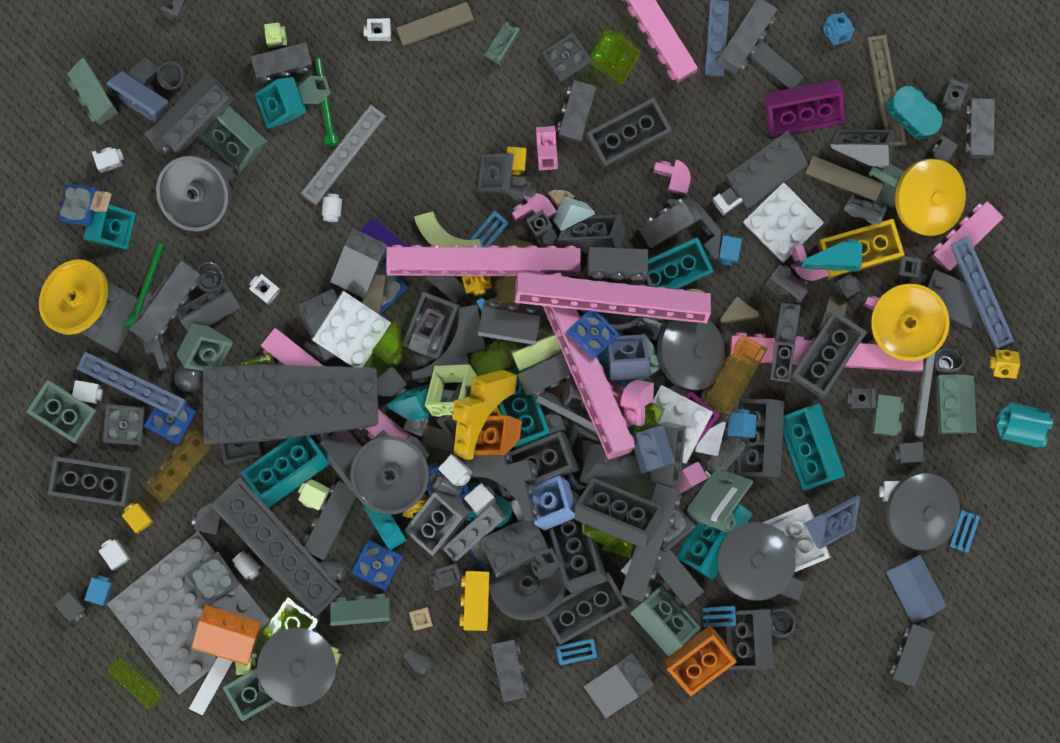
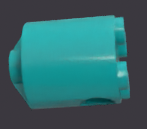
[996,402,1053,448]

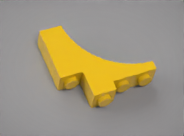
[452,370,517,460]

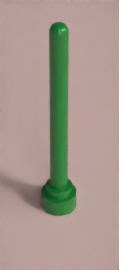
[314,57,340,147]
[125,242,164,328]

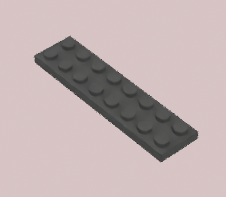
[210,477,342,617]

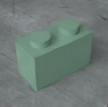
[872,394,904,437]

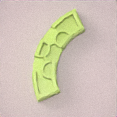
[414,212,482,248]

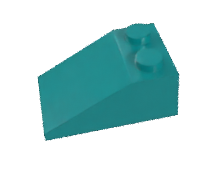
[799,239,862,271]

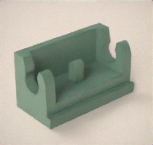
[484,22,520,65]

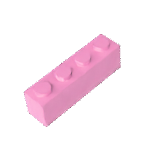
[931,201,1004,273]

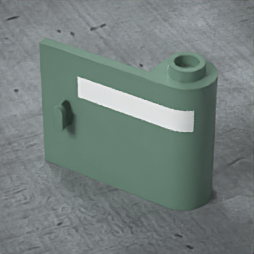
[687,468,753,532]

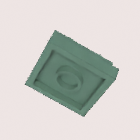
[867,164,904,209]

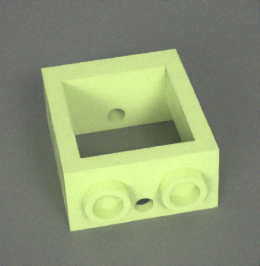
[505,325,562,371]
[425,365,477,417]

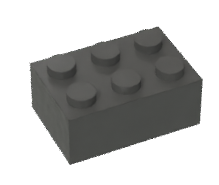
[586,247,648,286]
[480,519,548,578]
[725,609,773,670]

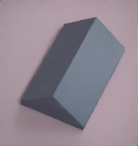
[107,71,169,123]
[804,495,860,549]
[886,555,947,624]

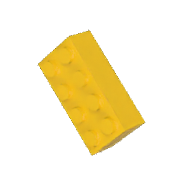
[817,219,904,280]

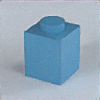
[718,235,742,266]
[728,409,757,438]
[84,575,113,606]

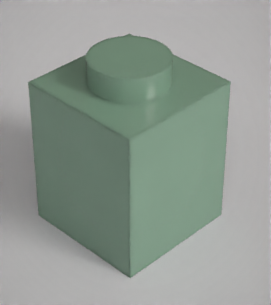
[298,76,330,104]

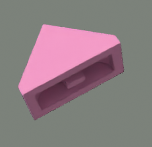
[668,462,707,494]

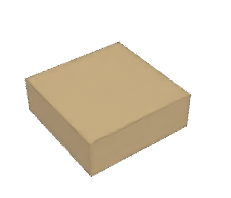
[90,191,112,212]
[409,607,433,631]

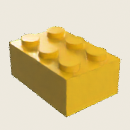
[460,571,490,631]

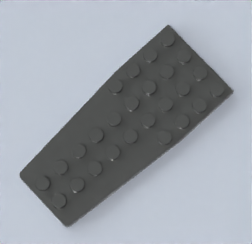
[203,365,379,444]

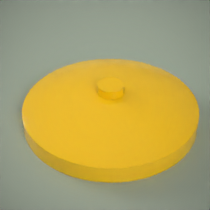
[895,159,966,236]
[39,259,108,335]
[871,284,949,361]

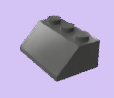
[80,283,138,353]
[478,300,541,345]
[404,491,473,556]

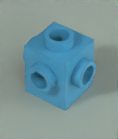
[823,12,855,46]

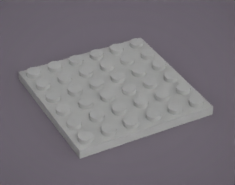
[107,531,270,695]

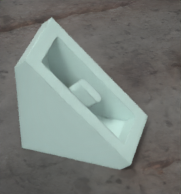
[553,196,595,231]

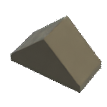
[817,296,848,332]
[719,297,759,324]

